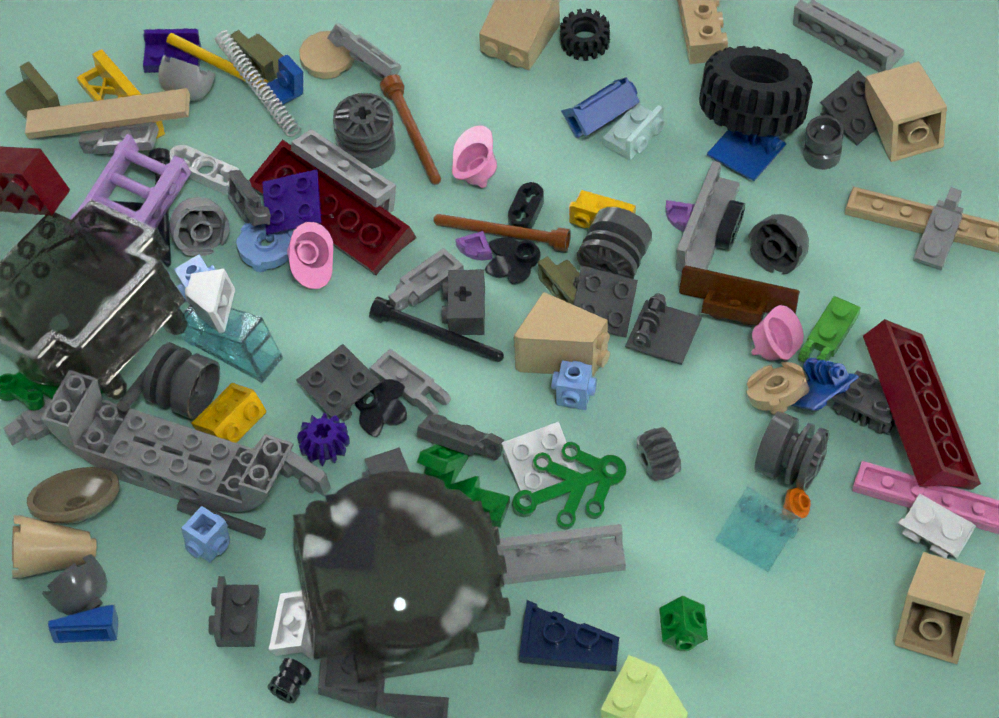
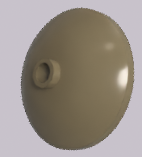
[27,467,120,524]

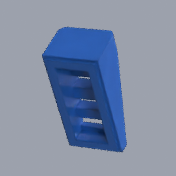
[48,605,118,643]

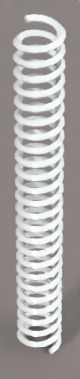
[214,30,301,136]

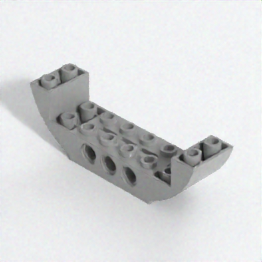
[41,370,294,512]

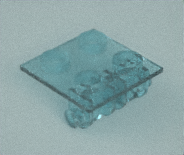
[715,487,801,572]

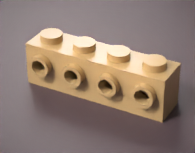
[677,0,728,64]

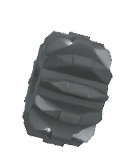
[637,427,681,481]

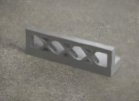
[793,0,904,72]
[291,129,396,213]
[676,161,740,272]
[495,524,626,585]

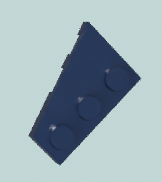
[519,600,619,672]

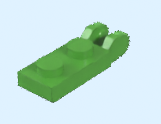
[798,296,861,362]

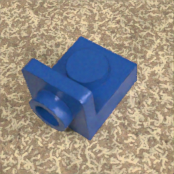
[266,54,304,105]

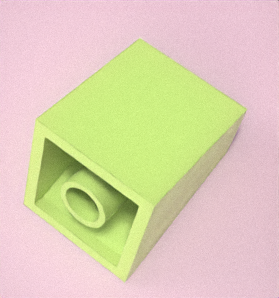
[601,655,688,718]

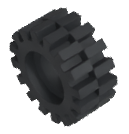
[560,8,610,61]

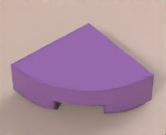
[666,200,695,232]
[455,231,493,260]

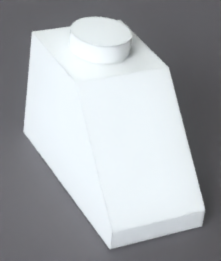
[185,269,235,333]

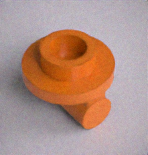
[781,488,811,522]

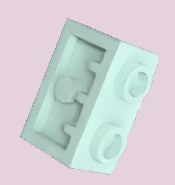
[603,103,665,160]

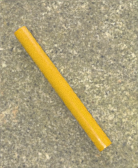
[166,33,269,91]

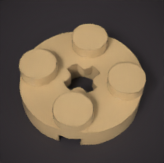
[746,362,810,415]

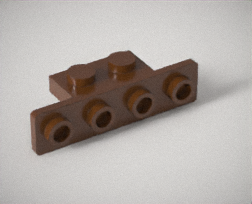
[679,265,800,326]

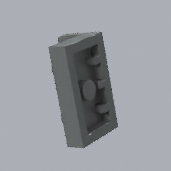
[208,576,260,647]

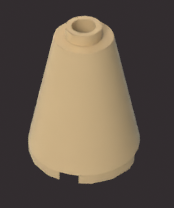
[12,515,96,578]

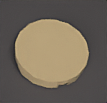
[300,31,355,79]

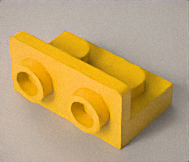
[569,190,636,228]
[191,383,266,443]

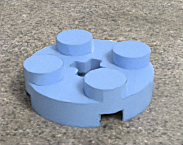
[236,223,293,272]

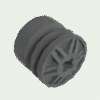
[333,93,396,169]
[577,207,652,279]
[143,342,220,420]
[754,411,829,491]

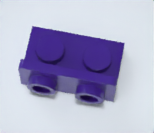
[143,28,202,73]

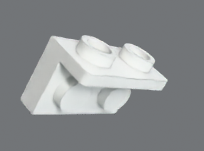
[898,493,976,559]
[269,589,328,660]

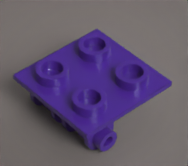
[263,169,322,235]

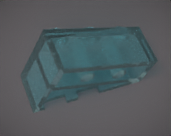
[176,305,283,383]

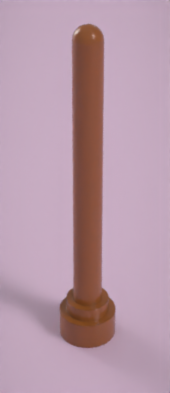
[380,74,441,185]
[433,214,571,252]

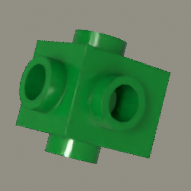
[659,595,708,651]

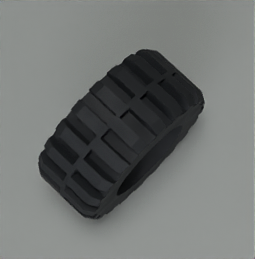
[699,46,813,137]

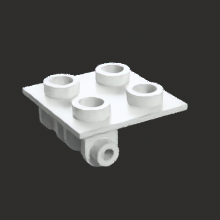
[501,421,578,500]

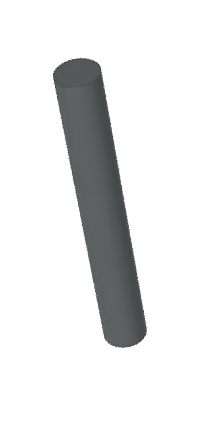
[117,364,149,412]
[177,499,266,540]

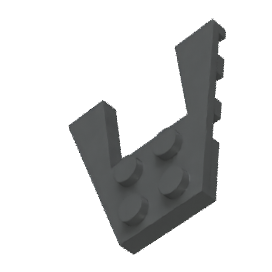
[318,611,455,718]

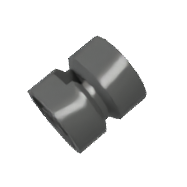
[804,115,844,170]

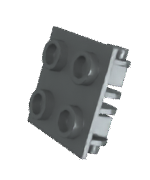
[820,70,877,146]
[573,266,638,338]
[625,293,702,365]
[296,344,381,421]
[833,370,894,434]

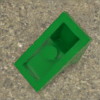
[417,444,469,491]
[441,476,510,528]

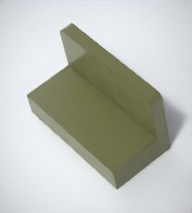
[230,30,283,82]
[5,61,60,119]
[538,256,580,305]

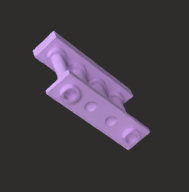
[66,134,191,263]

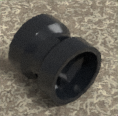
[267,658,312,703]

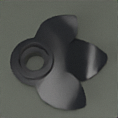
[485,237,541,284]
[355,379,407,437]

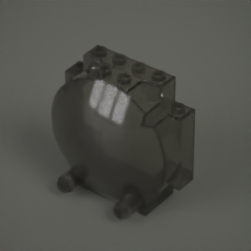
[0,199,187,400]
[292,471,511,683]

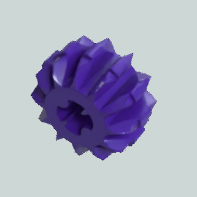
[297,412,350,466]

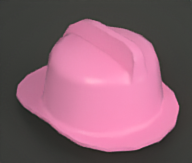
[452,125,497,188]
[287,222,333,289]
[751,305,804,361]

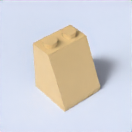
[479,0,560,70]
[865,61,947,162]
[514,292,610,376]
[894,552,986,664]

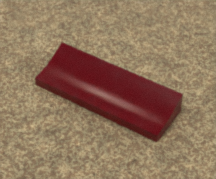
[249,139,417,275]
[863,319,981,490]

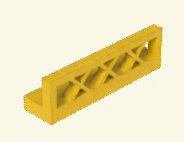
[76,49,165,139]

